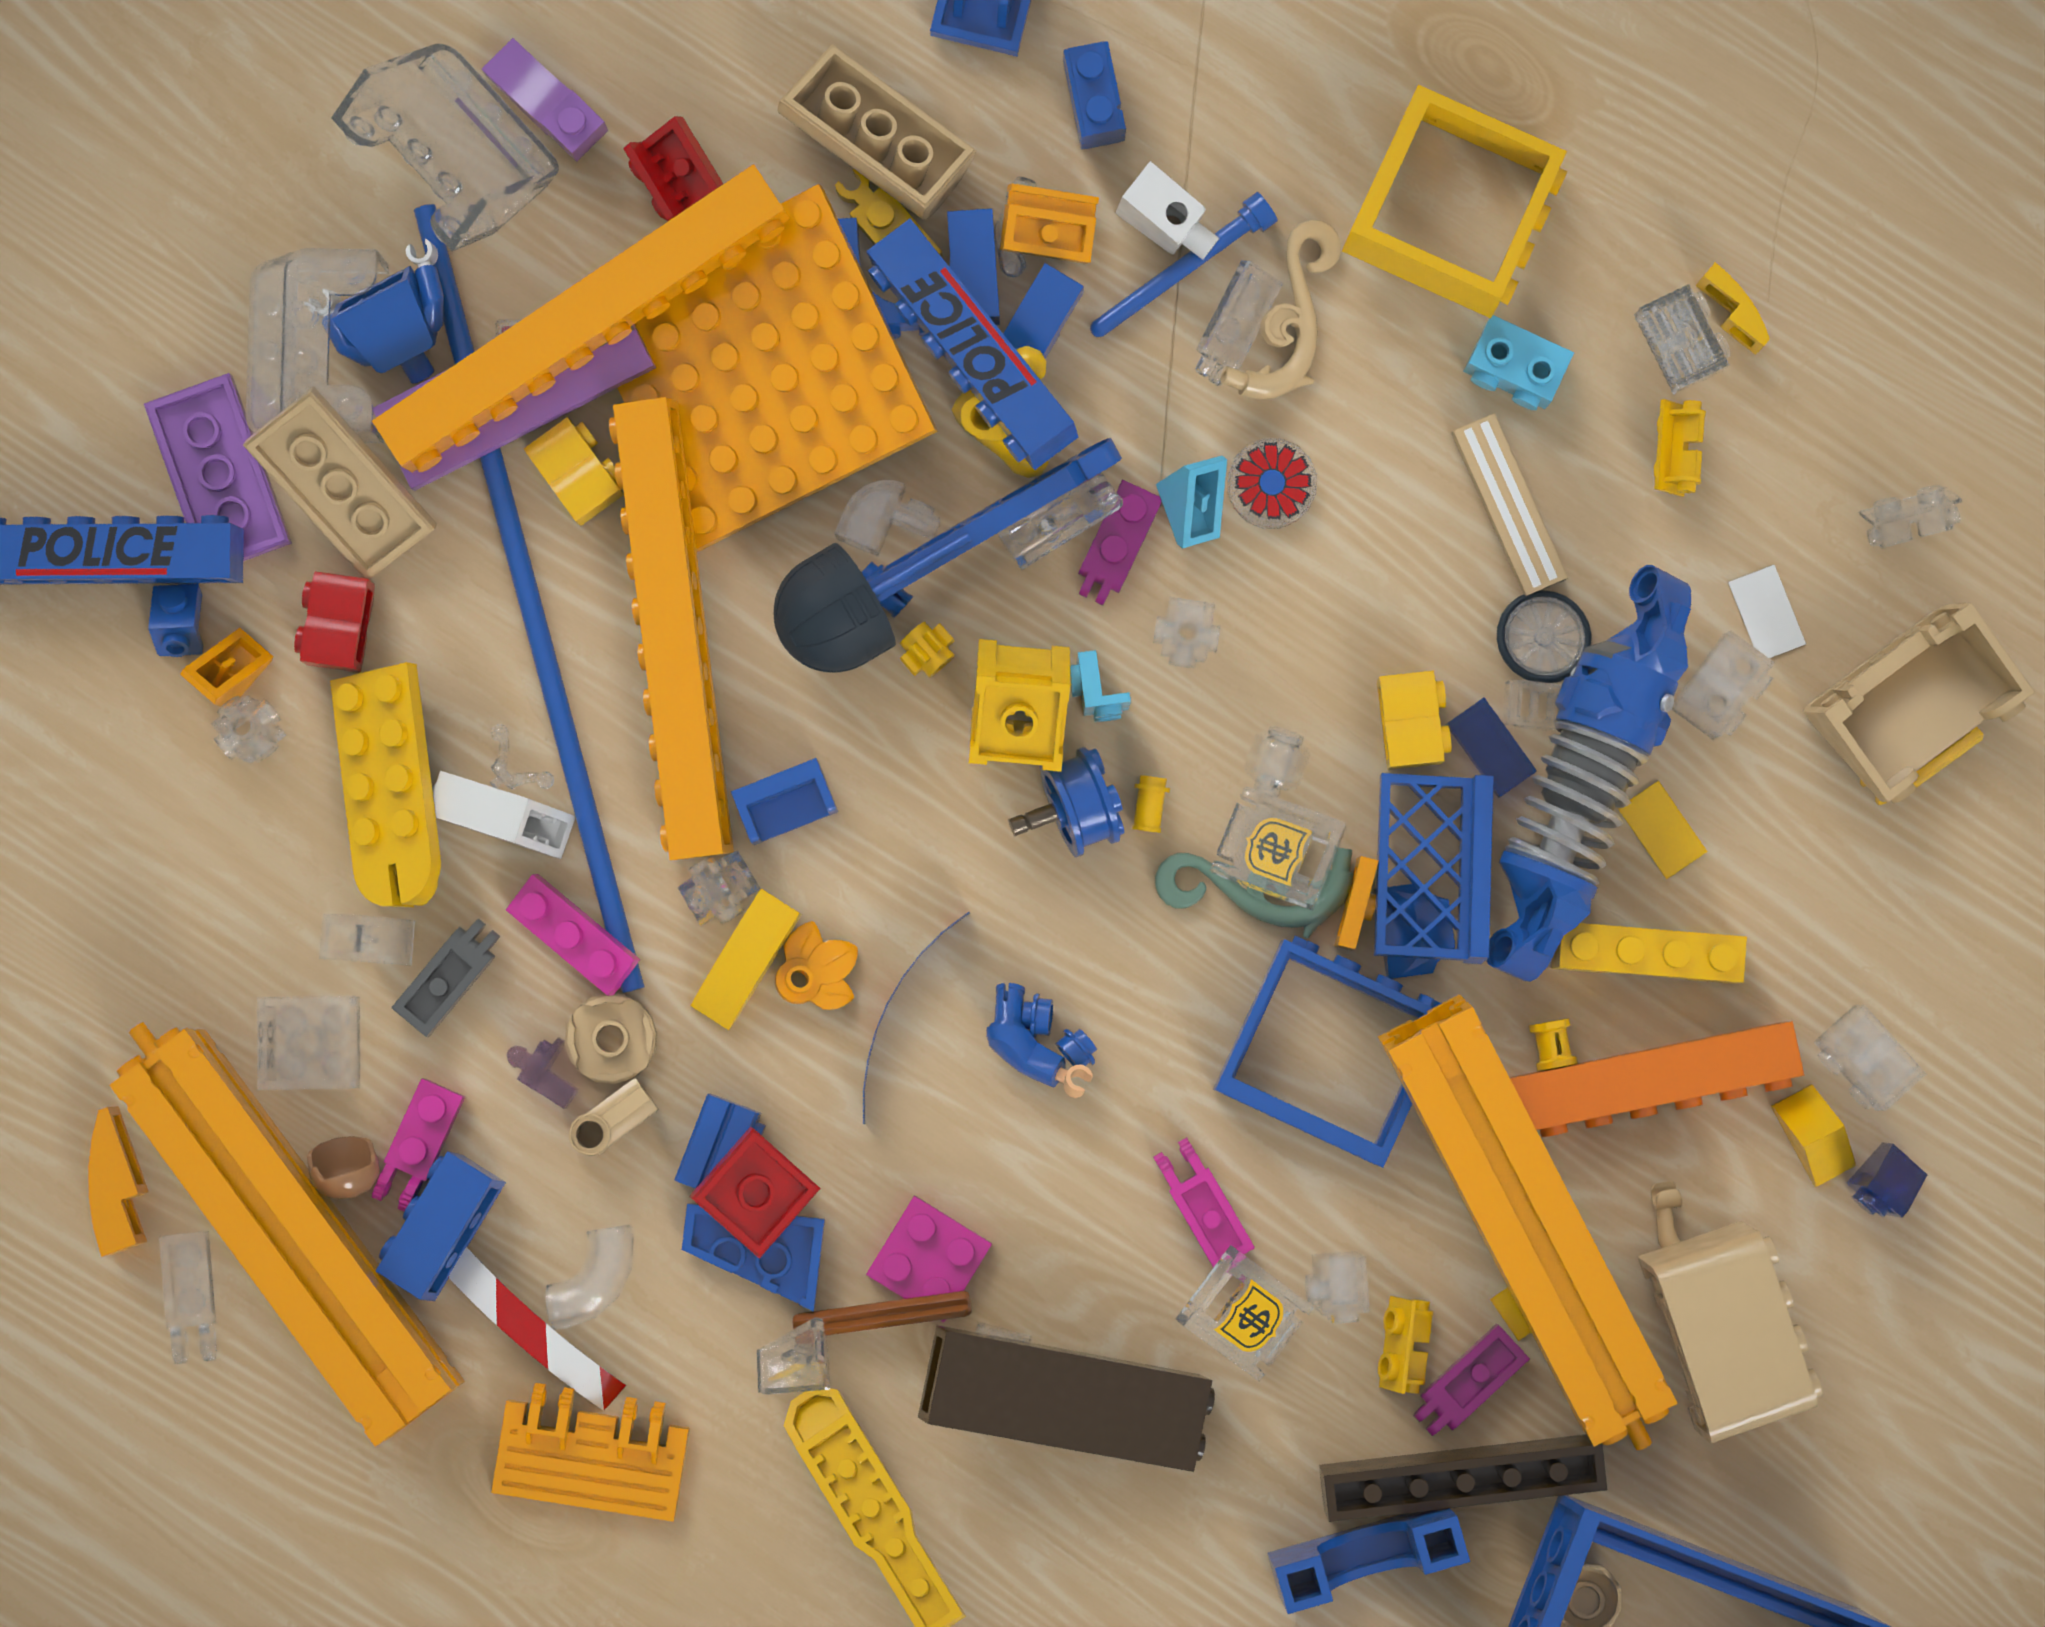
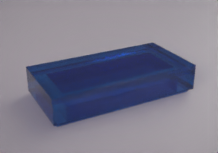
[1445,697,1537,798]

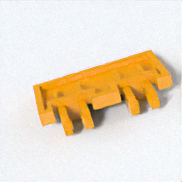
[491,1383,690,1522]

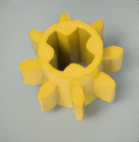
[899,621,955,678]

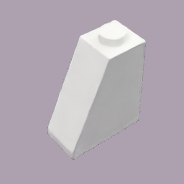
[432,771,575,859]

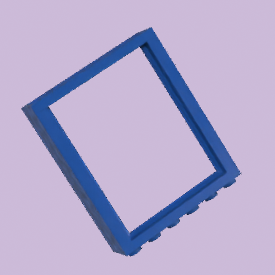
[1508,1495,1891,1627]

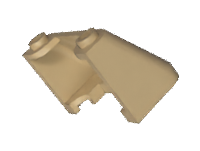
[1803,603,2035,804]

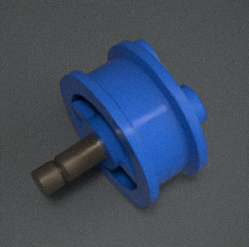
[1008,747,1125,857]

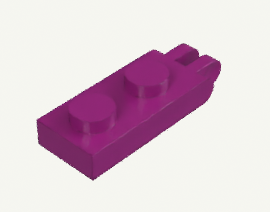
[1078,479,1162,606]
[1413,1323,1530,1436]

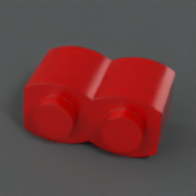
[294,571,375,673]

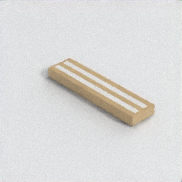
[1451,413,1568,596]

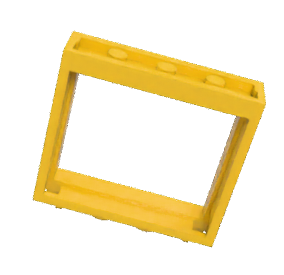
[1342,84,1568,319]

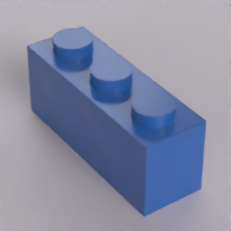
[376,1151,506,1301]

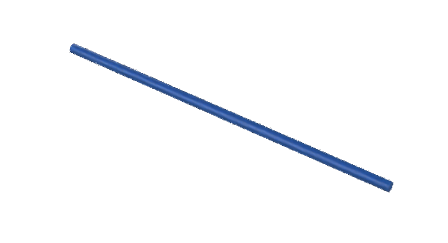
[414,204,645,993]

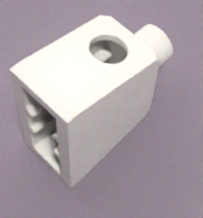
[1115,161,1219,260]

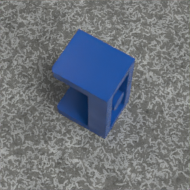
[731,758,839,845]

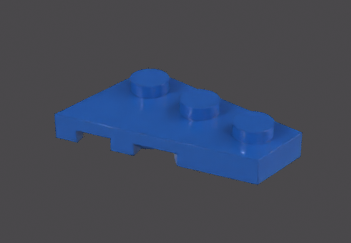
[682,1203,825,1312]

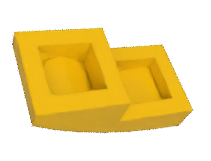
[1696,262,1770,355]

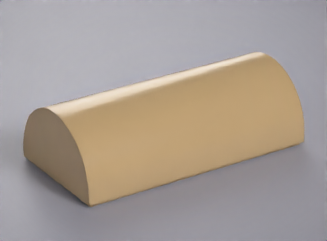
[777,44,977,220]

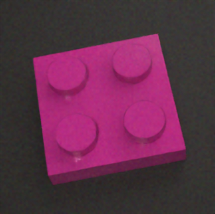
[866,1195,992,1323]

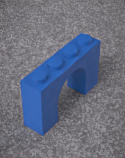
[838,208,1000,339]
[1267,1508,1470,1614]

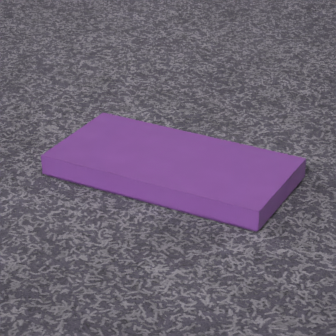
[144,373,292,561]

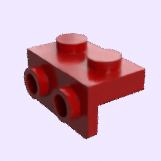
[623,116,723,222]

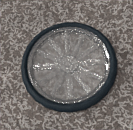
[1496,590,1592,684]

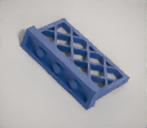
[1374,773,1494,964]

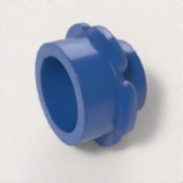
[1022,993,1053,1038]
[1055,1029,1097,1066]

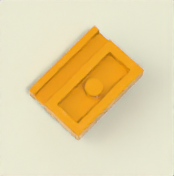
[999,183,1099,264]

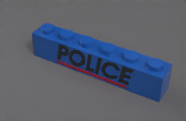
[866,218,1079,470]
[0,515,244,585]

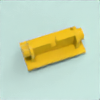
[1654,399,1706,497]
[1378,1296,1434,1394]

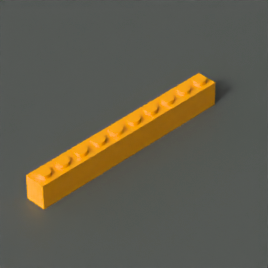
[372,164,790,473]
[609,397,734,861]

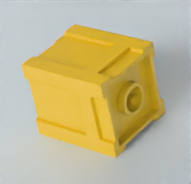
[968,639,1071,772]

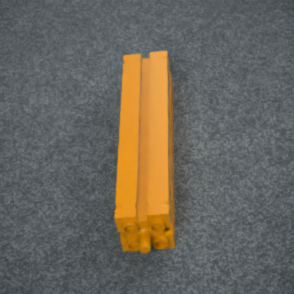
[1378,994,1678,1450]
[109,1022,465,1447]

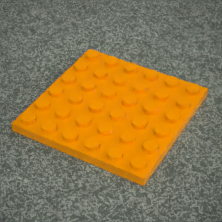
[617,184,938,552]

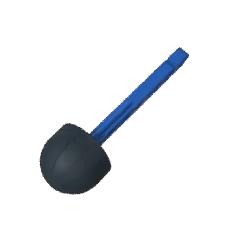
[773,438,1122,673]

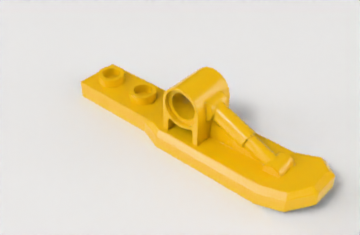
[783,1386,966,1627]

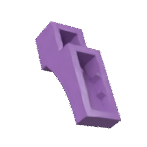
[482,38,608,162]

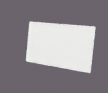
[1728,565,1806,662]

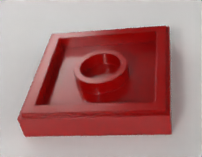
[689,1126,821,1259]

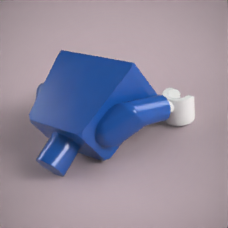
[308,239,444,384]

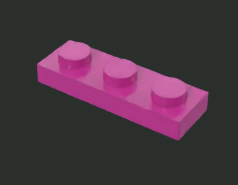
[506,874,641,996]

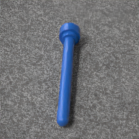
[1090,192,1278,337]

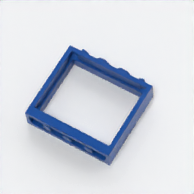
[1213,936,1441,1168]

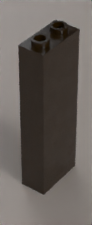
[918,1325,1215,1472]

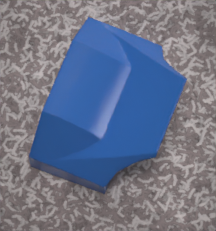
[1374,884,1455,979]

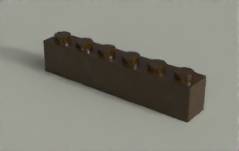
[1319,1434,1608,1522]

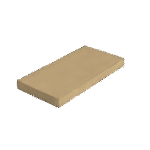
[243,386,437,579]

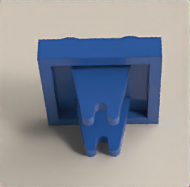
[930,0,1031,57]

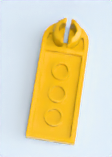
[330,662,441,908]

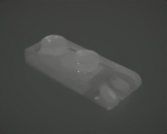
[997,472,1123,570]

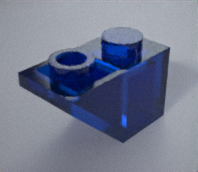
[1847,1142,1928,1218]

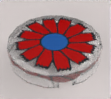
[1227,438,1317,529]

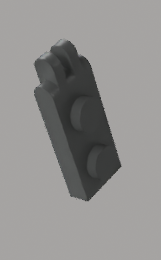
[391,919,500,1037]

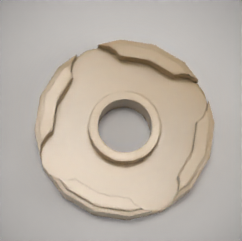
[565,993,657,1084]

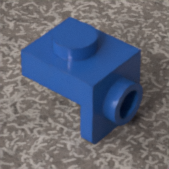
[148,583,203,657]

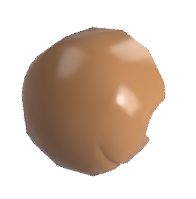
[307,1136,380,1199]

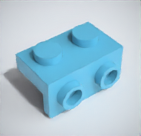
[1070,650,1131,722]

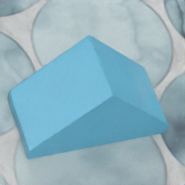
[1156,455,1227,549]

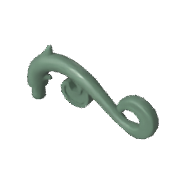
[1155,848,1354,939]

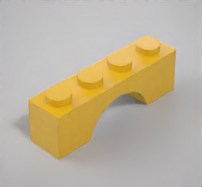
[1551,923,1747,984]

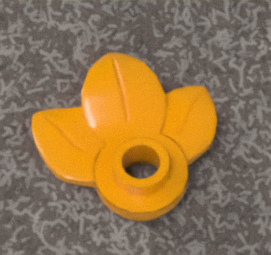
[775,921,858,1010]

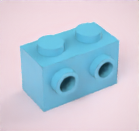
[1463,315,1574,410]

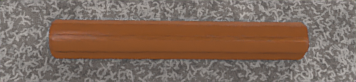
[793,1291,972,1339]

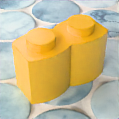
[523,417,624,526]
[1377,670,1452,770]

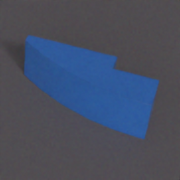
[1003,263,1084,359]

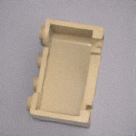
[1637,1221,1823,1443]

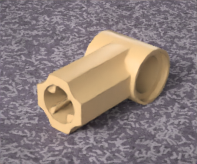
[569,1078,659,1156]

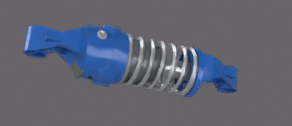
[1486,565,1691,982]

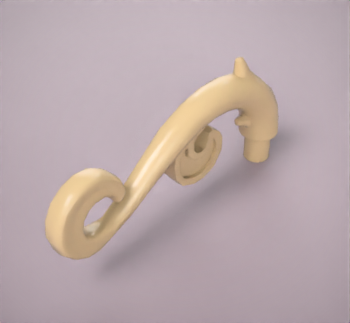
[1220,220,1341,400]

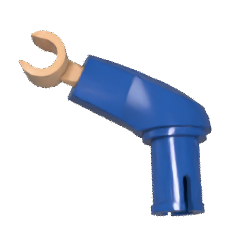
[986,983,1093,1098]

